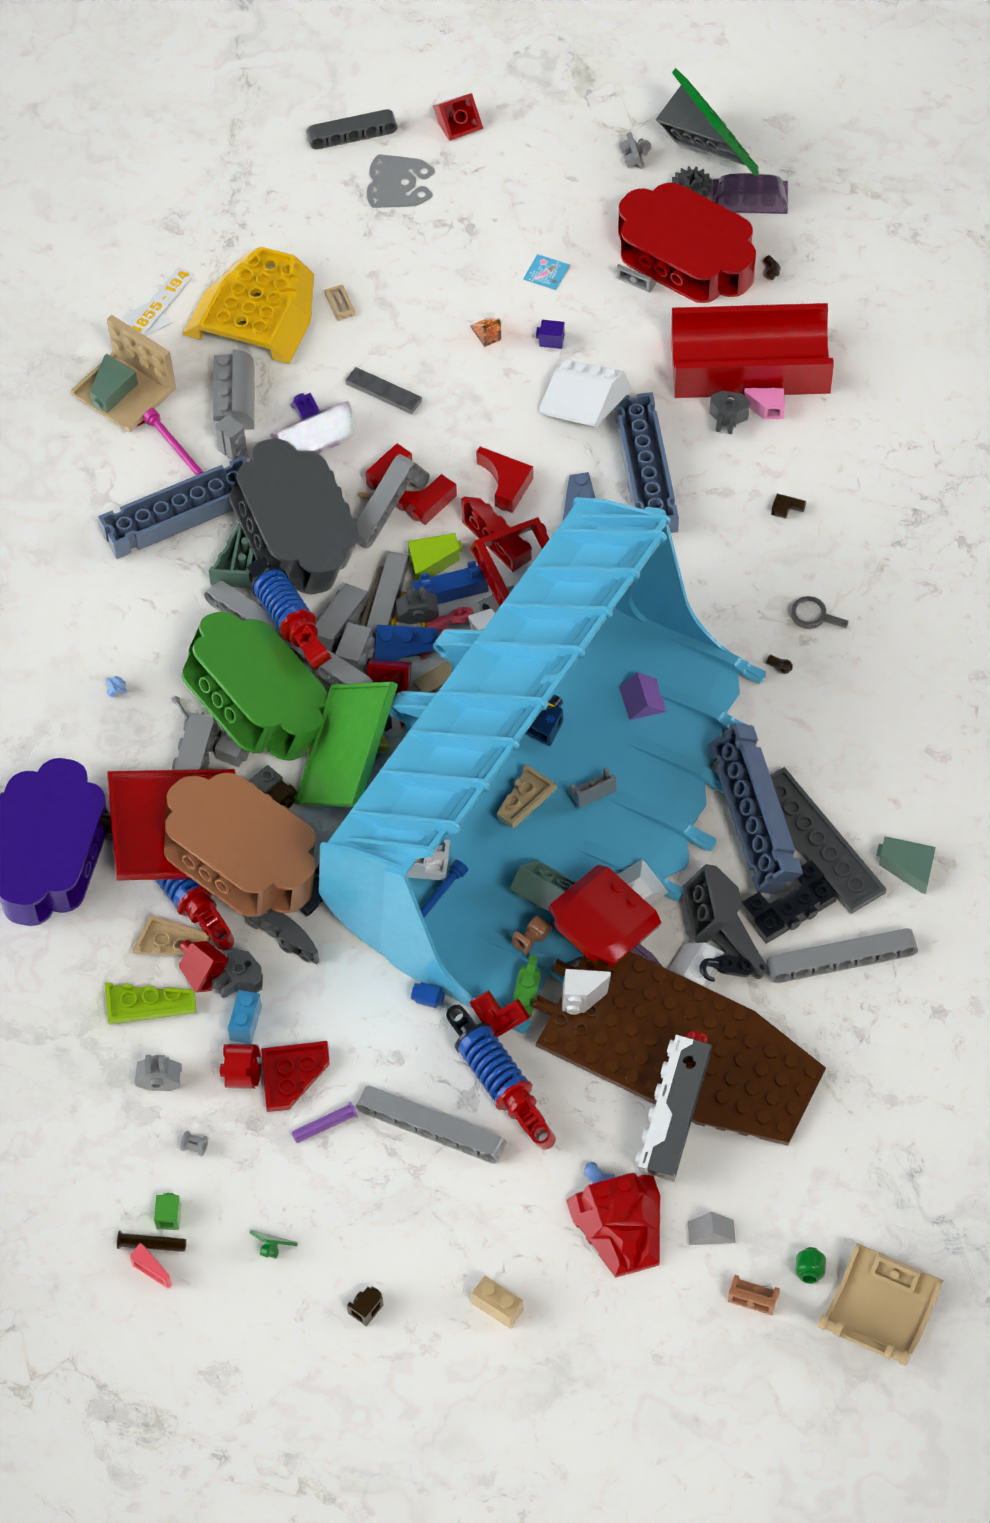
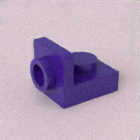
[291,393,321,423]

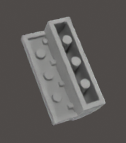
[213,349,255,430]

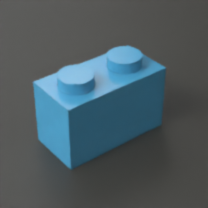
[228,990,262,1044]

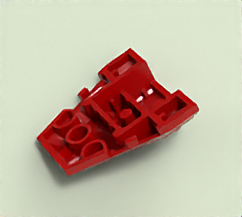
[566,1173,661,1278]

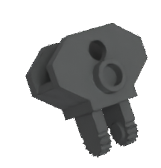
[709,391,750,434]
[396,587,439,625]
[211,949,263,998]

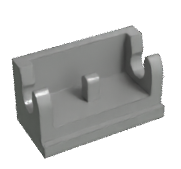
[569,767,617,809]

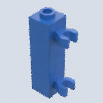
[412,561,489,604]

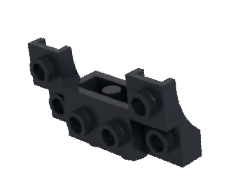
[742,860,837,944]

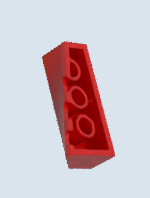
[461,496,532,572]

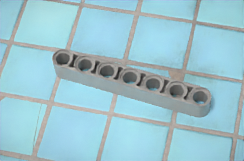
[766,928,918,983]
[356,1086,507,1164]

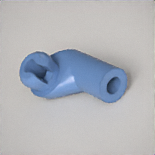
[584,1162,615,1183]

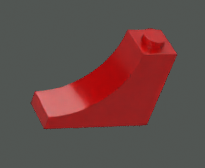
[476,446,534,513]

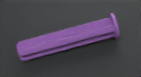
[292,1101,358,1143]

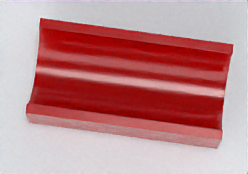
[671,303,834,398]

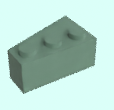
[209,523,256,588]

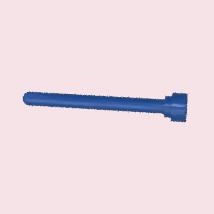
[420,859,468,918]

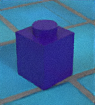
[536,319,565,349]

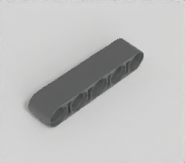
[306,109,398,149]

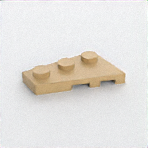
[497,764,557,829]
[133,915,210,956]

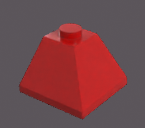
[433,93,483,141]

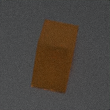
[470,318,501,347]

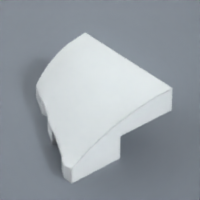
[406,839,450,881]

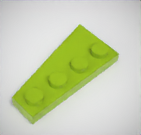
[105,982,197,1025]

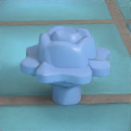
[106,676,127,697]

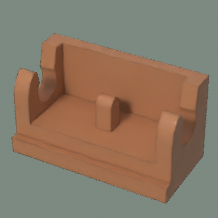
[728,1275,780,1315]

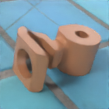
[512,915,552,956]

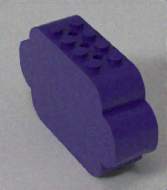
[0,758,110,926]

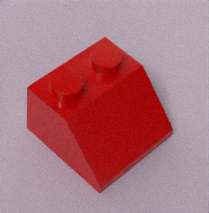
[367,659,412,695]

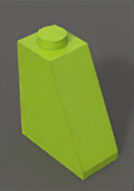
[408,533,463,581]

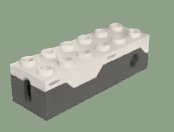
[635,1031,711,1182]

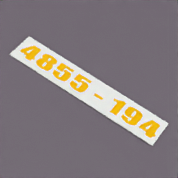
[129,267,194,334]

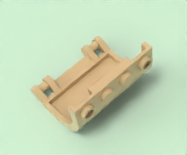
[817,1243,944,1366]

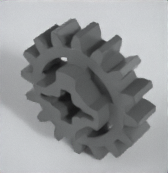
[672,166,712,197]

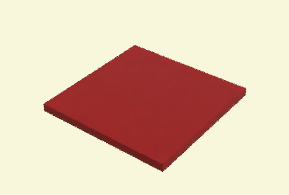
[107,769,235,881]

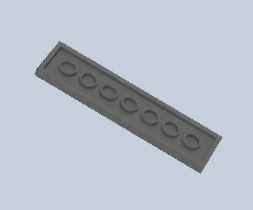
[770,767,887,914]

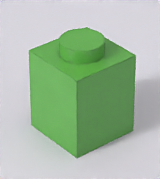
[154,1193,182,1230]

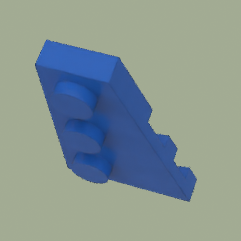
[374,625,439,661]

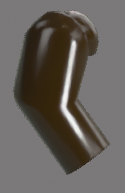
[763,255,781,280]
[766,654,793,674]

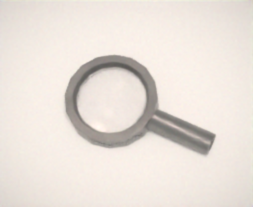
[791,596,849,629]

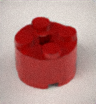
[220,1044,261,1089]

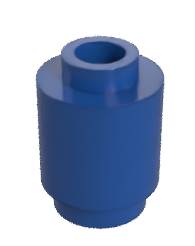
[411,982,445,1009]

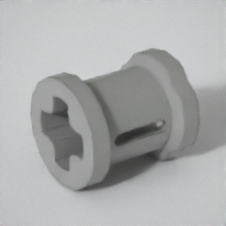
[180,1131,209,1156]

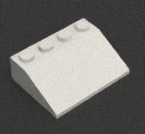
[538,359,632,427]

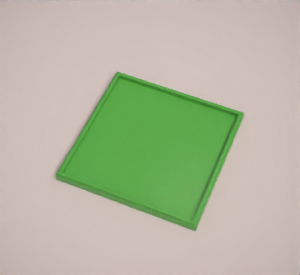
[294,682,398,808]

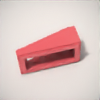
[130,1243,172,1289]

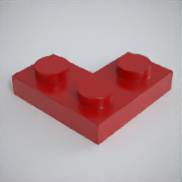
[469,990,530,1037]

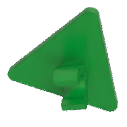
[249,1230,298,1259]

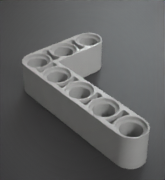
[357,454,430,548]

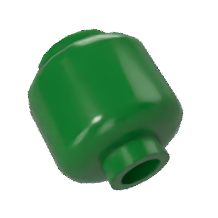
[795,1247,826,1284]

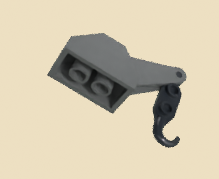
[683,864,769,982]

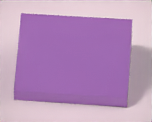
[619,672,667,720]

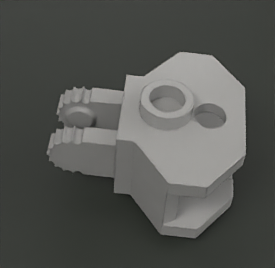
[135,1055,182,1091]

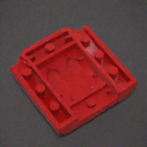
[548,865,662,968]

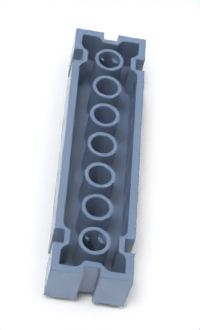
[614,392,679,533]
[98,456,247,559]
[708,723,803,894]

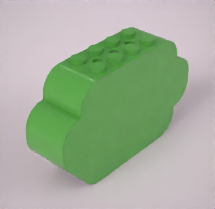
[181,612,328,761]

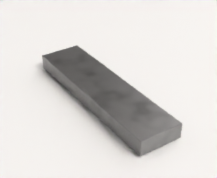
[345,367,422,414]

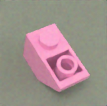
[744,388,785,419]

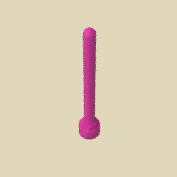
[143,408,203,475]

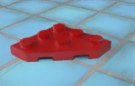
[261,1041,330,1112]

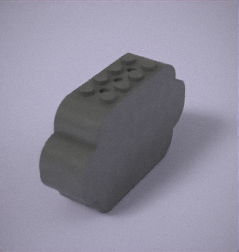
[229,438,359,594]

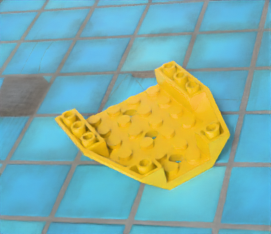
[183,246,314,364]

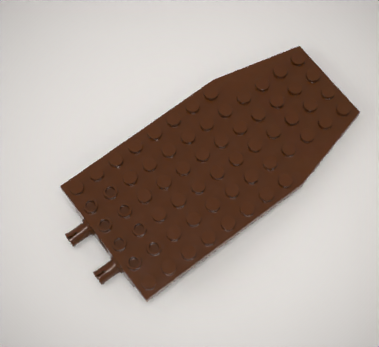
[532,952,826,1146]

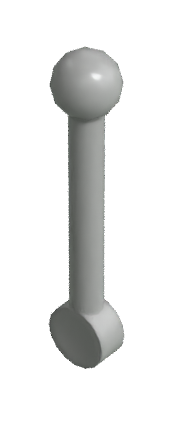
[172,696,189,719]

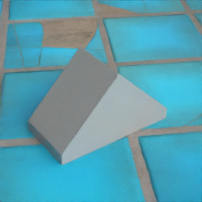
[688,1212,736,1245]

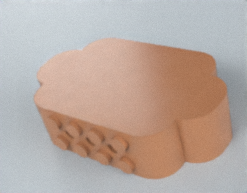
[164,773,316,917]

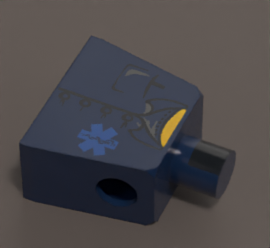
[525,695,564,746]

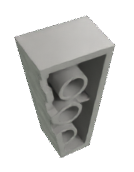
[316,583,368,654]

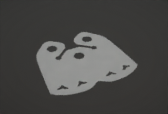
[367,154,435,208]

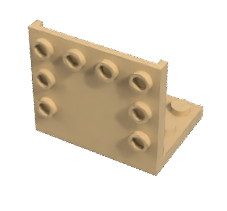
[71,315,176,433]

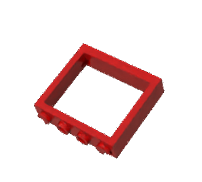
[470,517,549,607]

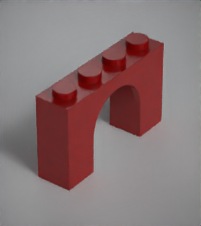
[365,443,457,525]

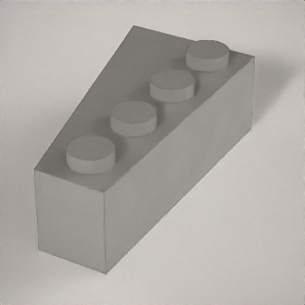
[172,712,221,770]

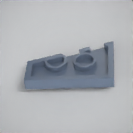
[562,472,595,522]

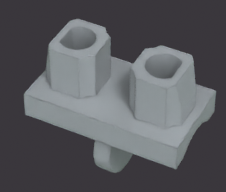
[619,132,651,169]

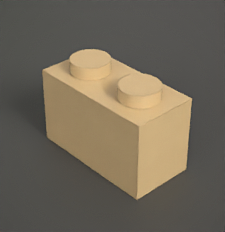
[471,1275,524,1329]

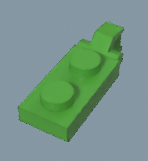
[512,955,541,1018]

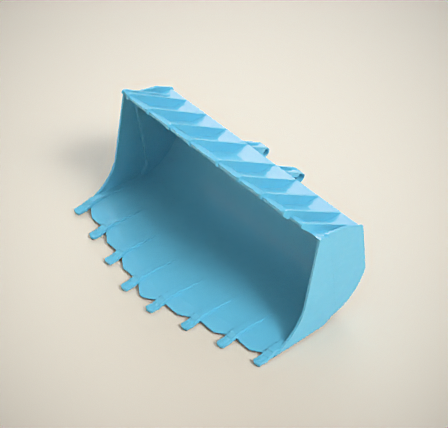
[319,497,766,1034]

